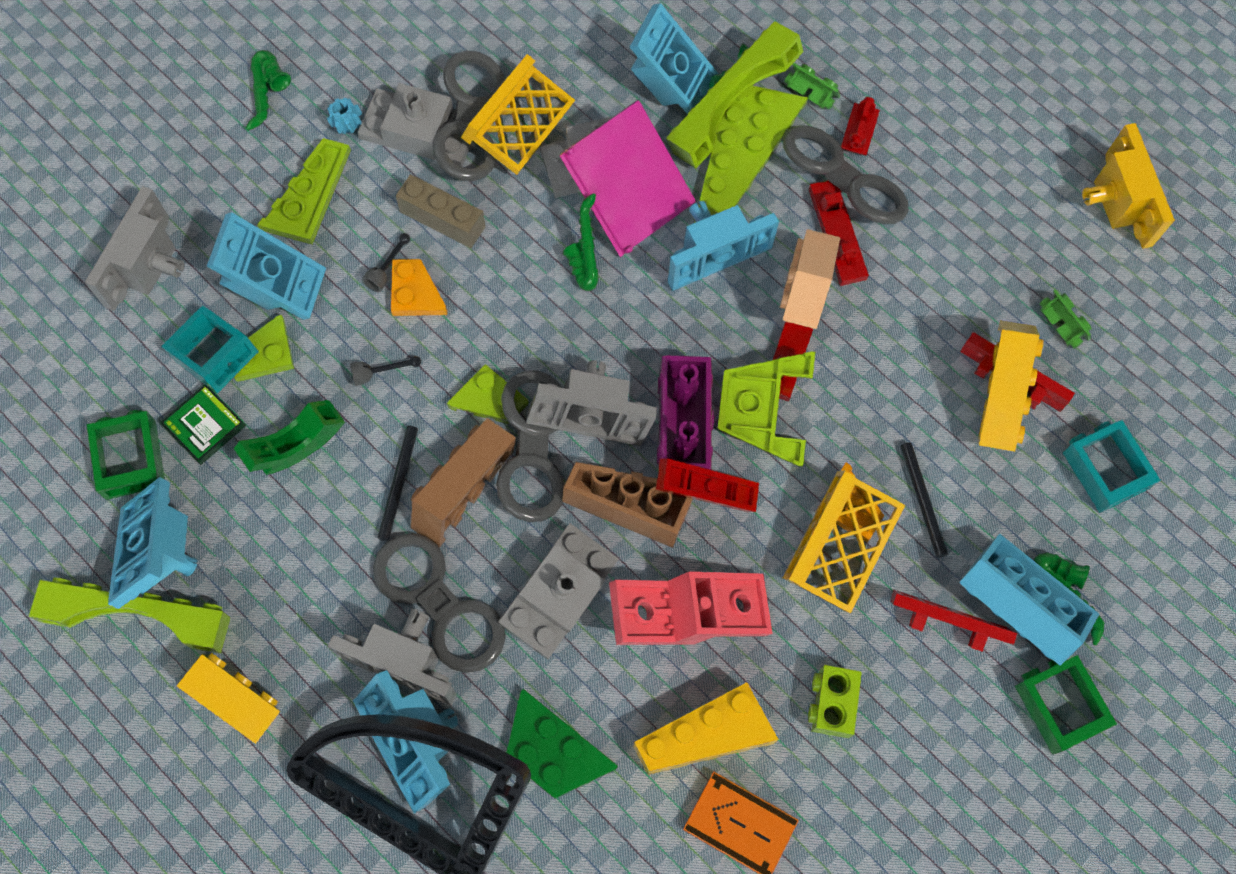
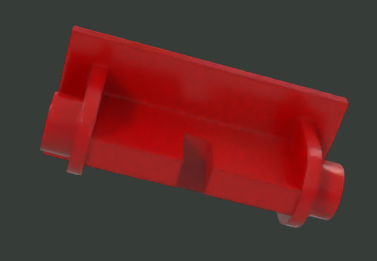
[841,97,880,156]

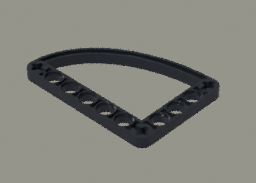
[286,714,531,874]

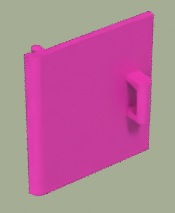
[559,100,696,258]

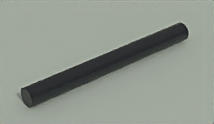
[377,426,418,541]
[900,442,948,558]

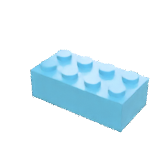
[959,534,1099,665]

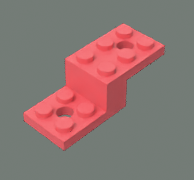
[609,571,773,645]

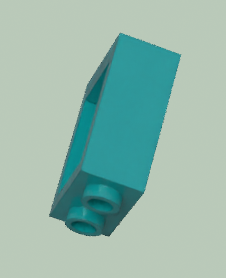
[161,305,259,394]
[1063,420,1161,513]

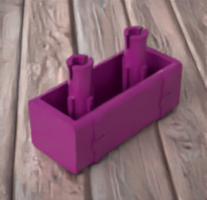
[657,355,714,474]

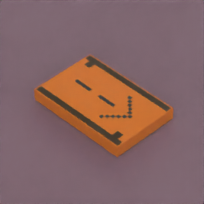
[683,772,799,874]

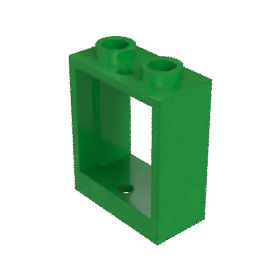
[86,410,165,500]
[1015,655,1117,755]

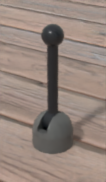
[362,233,410,292]
[350,356,421,386]

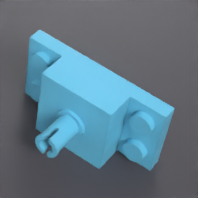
[629,3,719,115]
[668,201,779,291]
[207,212,326,320]
[108,477,197,609]
[353,670,458,813]

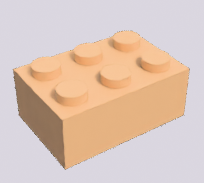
[780,229,840,329]

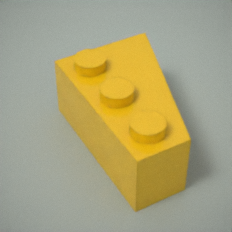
[177,652,280,744]

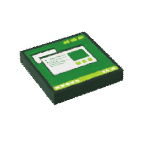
[160,384,246,465]

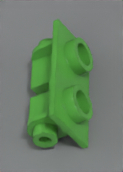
[784,63,840,110]
[1039,289,1092,349]

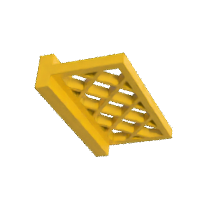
[461,54,575,175]
[782,470,905,613]

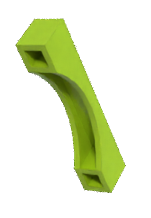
[666,21,804,169]
[28,577,231,654]

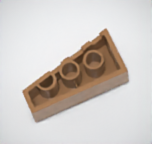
[411,418,516,548]
[562,462,694,548]

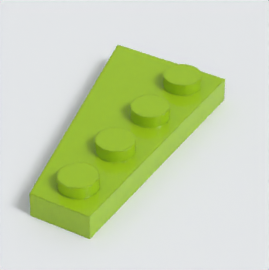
[257,138,351,245]

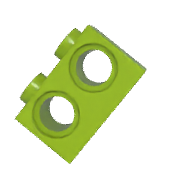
[808,665,862,739]

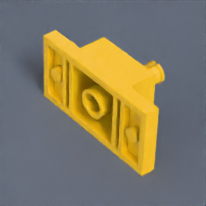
[1082,123,1175,249]

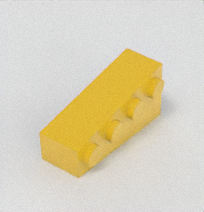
[978,320,1044,452]
[633,682,779,775]

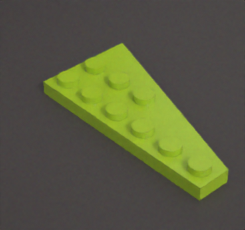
[694,85,808,223]

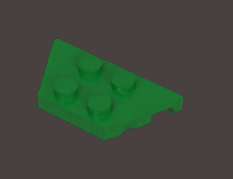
[506,689,618,799]

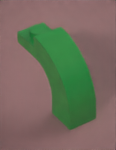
[234,400,345,475]

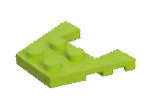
[718,351,816,467]

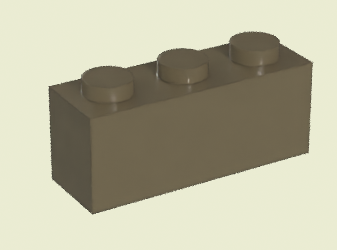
[396,174,486,249]

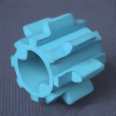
[327,98,362,134]

